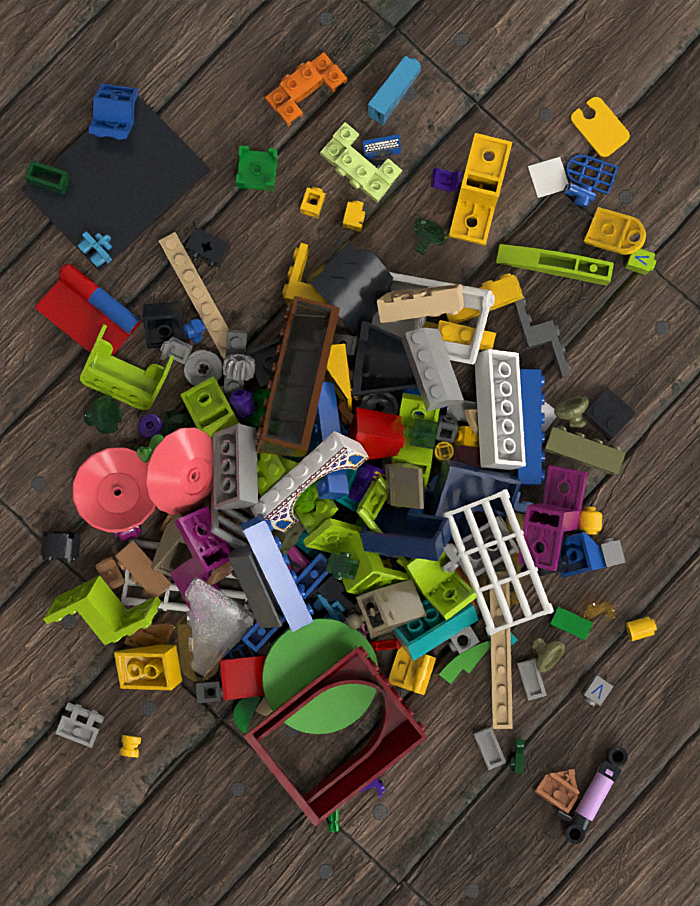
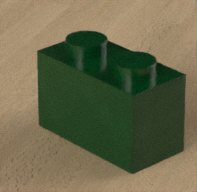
[25,160,71,195]

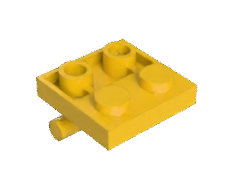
[388,646,436,695]

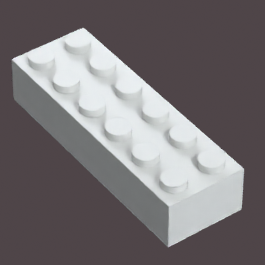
[475,349,526,470]

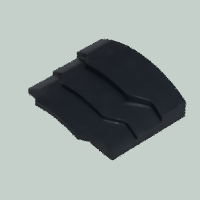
[306,241,393,336]

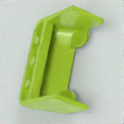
[80,324,174,411]

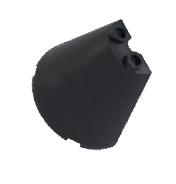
[351,321,418,396]

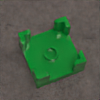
[236,145,278,192]

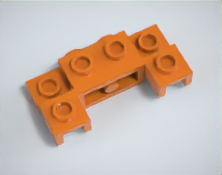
[265,52,347,127]

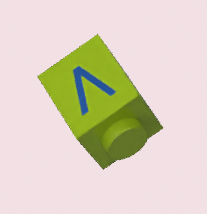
[625,249,656,275]

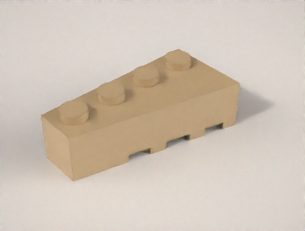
[377,284,465,323]

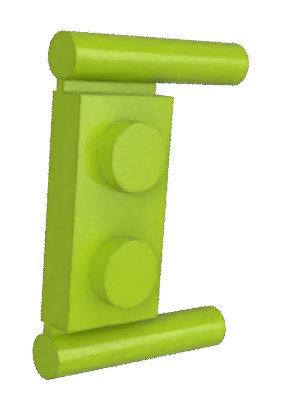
[356,475,401,533]

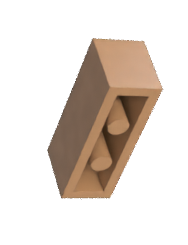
[116,541,173,599]

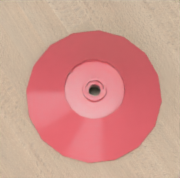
[146,427,213,515]
[73,447,156,532]

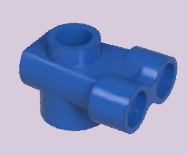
[563,183,596,207]
[183,319,206,344]

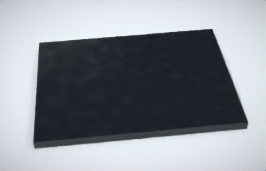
[23,96,210,272]

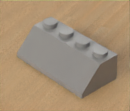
[402,328,464,412]
[213,424,258,510]

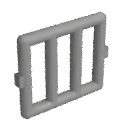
[211,486,255,549]

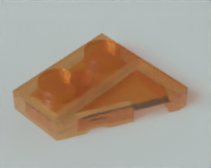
[124,623,175,648]

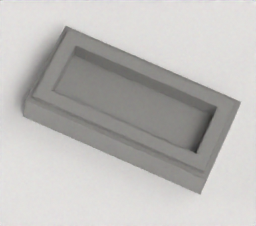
[516,658,547,701]
[473,726,506,770]

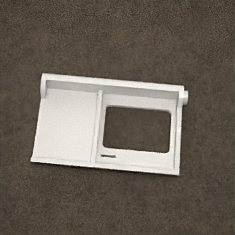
[372,272,495,364]

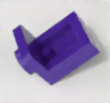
[430,168,462,193]
[358,778,385,797]

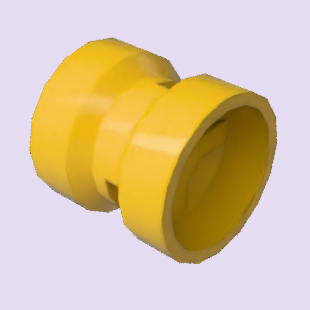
[434,442,454,463]
[119,735,141,757]

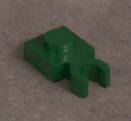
[510,739,525,774]

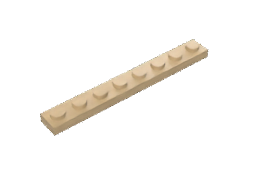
[159,232,228,359]
[490,572,513,729]

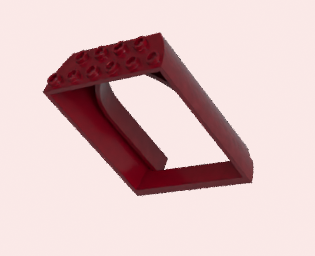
[243,646,427,826]

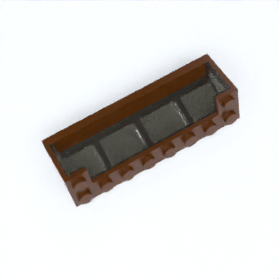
[254,296,340,457]

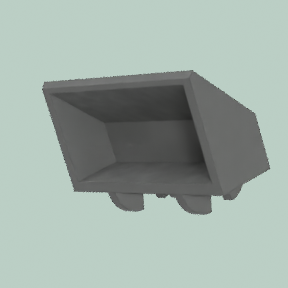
[229,544,282,628]

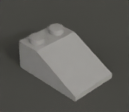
[454,516,520,577]

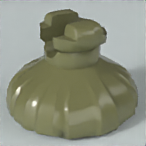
[554,396,589,428]
[532,638,565,673]

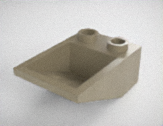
[385,463,424,509]
[151,509,203,577]
[347,579,427,637]

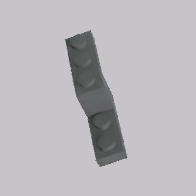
[512,295,571,379]
[223,329,247,421]

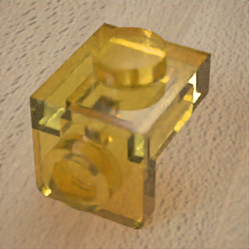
[583,601,616,620]

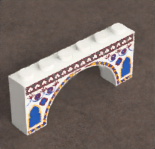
[250,431,369,532]

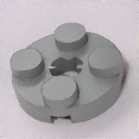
[184,350,223,386]

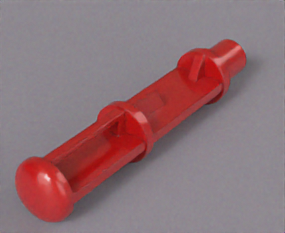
[369,638,401,651]

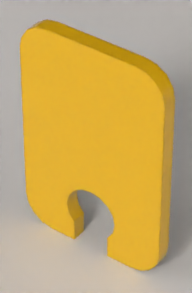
[571,97,630,157]

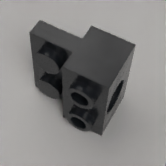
[316,563,360,610]

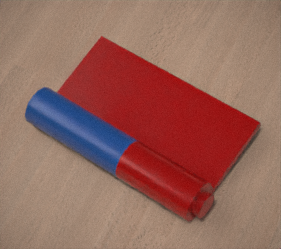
[34,264,141,356]

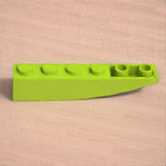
[496,244,614,286]

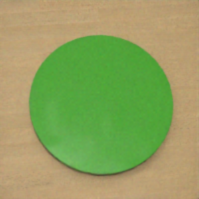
[262,618,379,734]

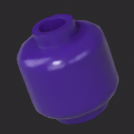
[228,389,255,419]
[138,414,164,440]

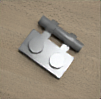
[55,702,105,748]

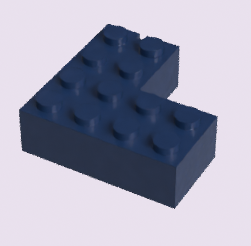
[427,459,522,544]
[361,489,451,561]

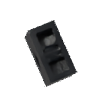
[185,227,231,268]

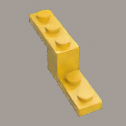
[424,320,496,351]

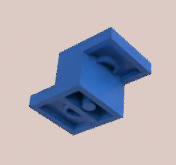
[89,83,138,140]

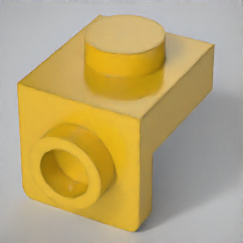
[453,426,480,447]

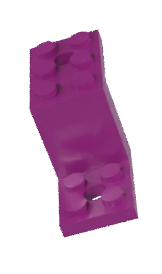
[517,465,588,571]
[170,506,231,625]

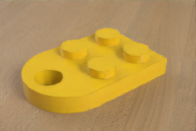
[584,207,646,255]

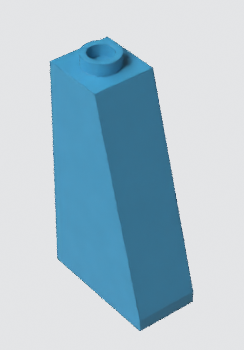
[367,56,421,126]

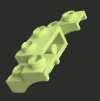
[320,122,402,203]

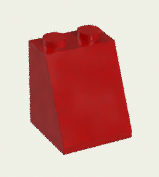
[346,407,405,460]
[220,655,267,700]

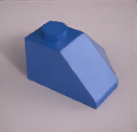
[561,532,606,578]

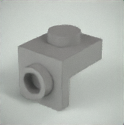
[160,336,193,365]
[442,543,460,573]

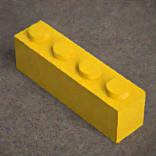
[446,273,524,324]

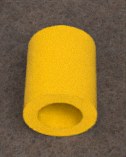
[626,616,657,641]

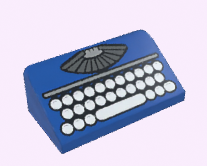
[362,134,401,159]

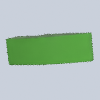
[438,640,491,684]

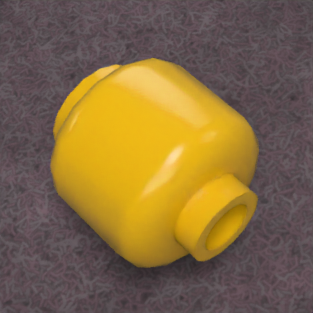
[578,507,602,535]

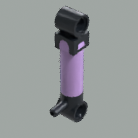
[555,746,628,844]

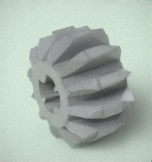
[222,353,255,381]

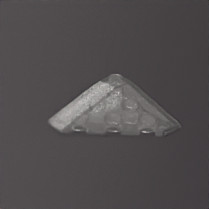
[185,576,256,677]

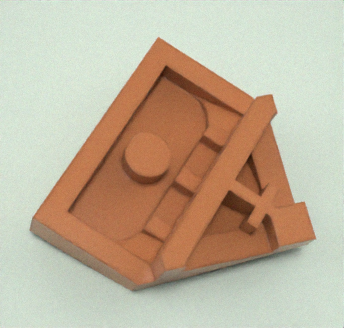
[534,769,580,814]

